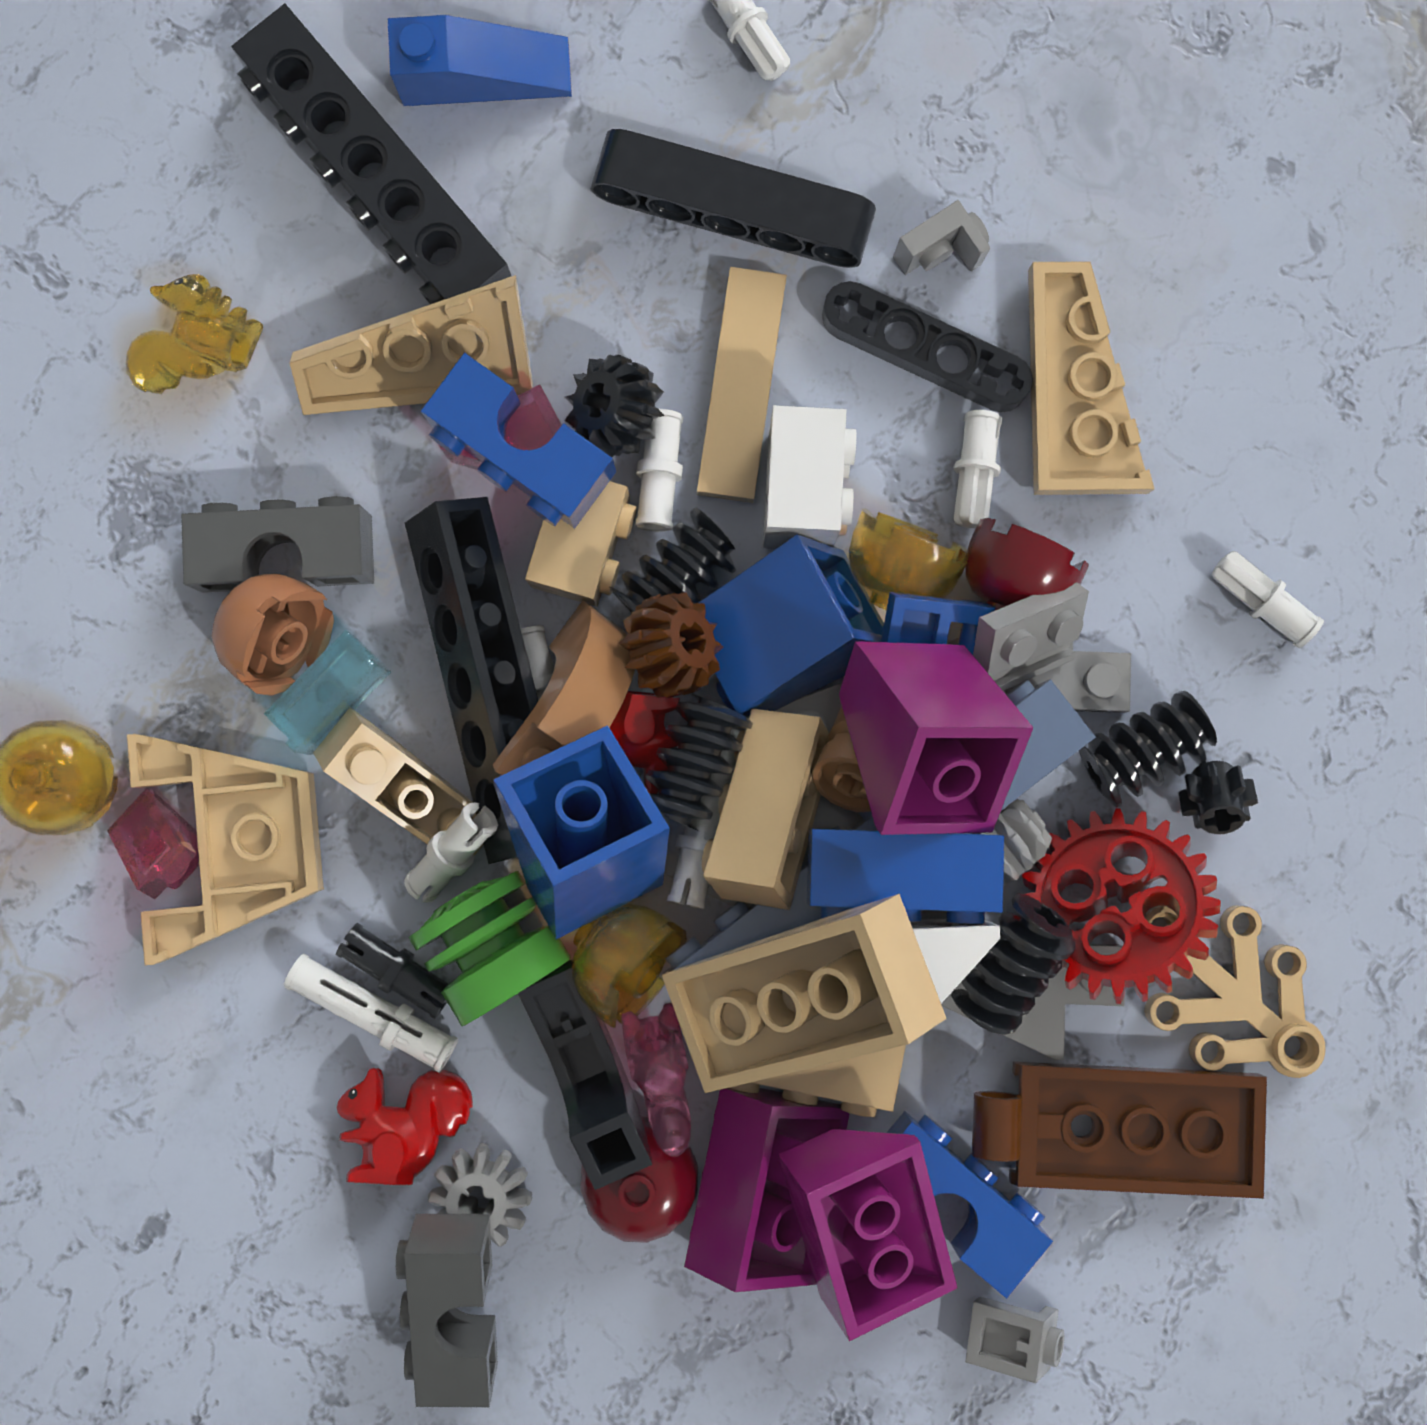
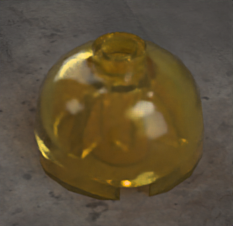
[849,509,970,610]
[0,720,118,835]
[572,904,687,1028]

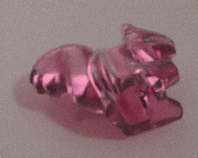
[622,1003,691,1157]

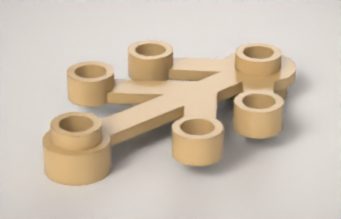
[1144,905,1326,1078]

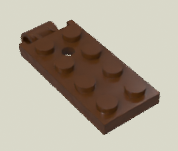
[972,1061,1267,1199]

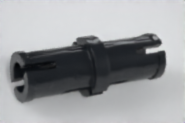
[336,923,448,1019]

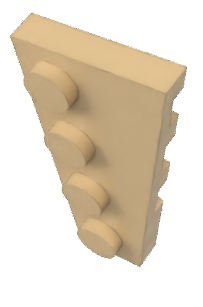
[1028,262,1155,495]
[289,275,533,415]

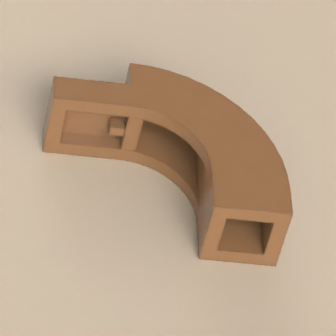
[493,600,635,775]

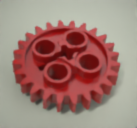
[1022,808,1221,1004]

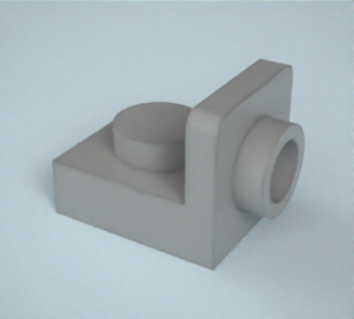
[893,200,990,275]
[965,1297,1065,1383]

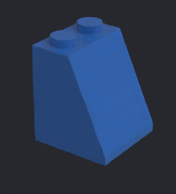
[699,534,884,716]
[493,725,670,940]

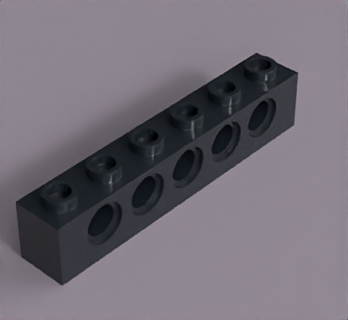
[231,3,512,304]
[405,497,538,865]

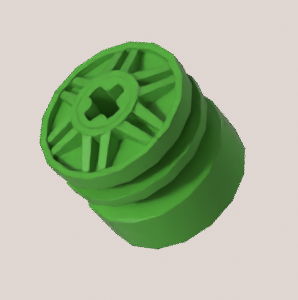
[408,871,571,1026]

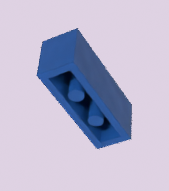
[807,829,1004,924]

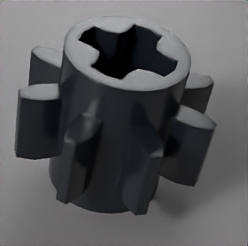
[1178,761,1258,834]

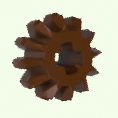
[619,592,724,698]

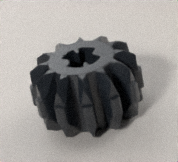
[564,355,665,457]

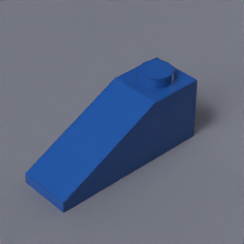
[387,15,572,106]

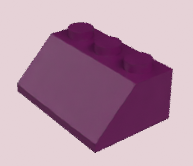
[684,1088,850,1293]
[778,1129,958,1342]

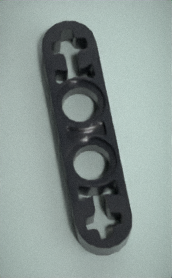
[822,281,1033,412]

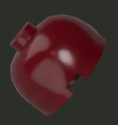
[965,518,1089,610]
[580,1117,699,1243]

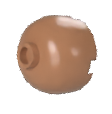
[211,574,334,696]

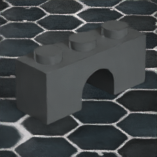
[181,496,374,593]
[396,1214,498,1408]

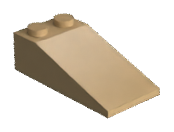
[662,894,947,1093]

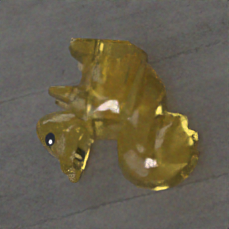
[125,274,263,394]

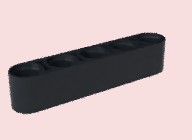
[590,129,876,268]

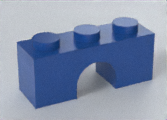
[421,353,617,529]
[887,1111,1053,1299]

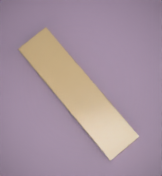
[697,267,787,503]

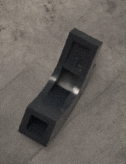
[518,959,653,1190]

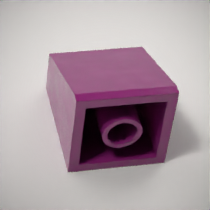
[839,641,1034,835]

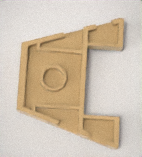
[127,734,324,966]

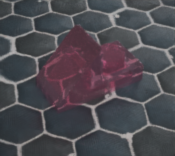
[107,788,199,899]

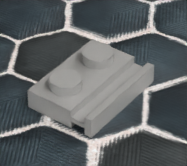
[973,582,1089,691]

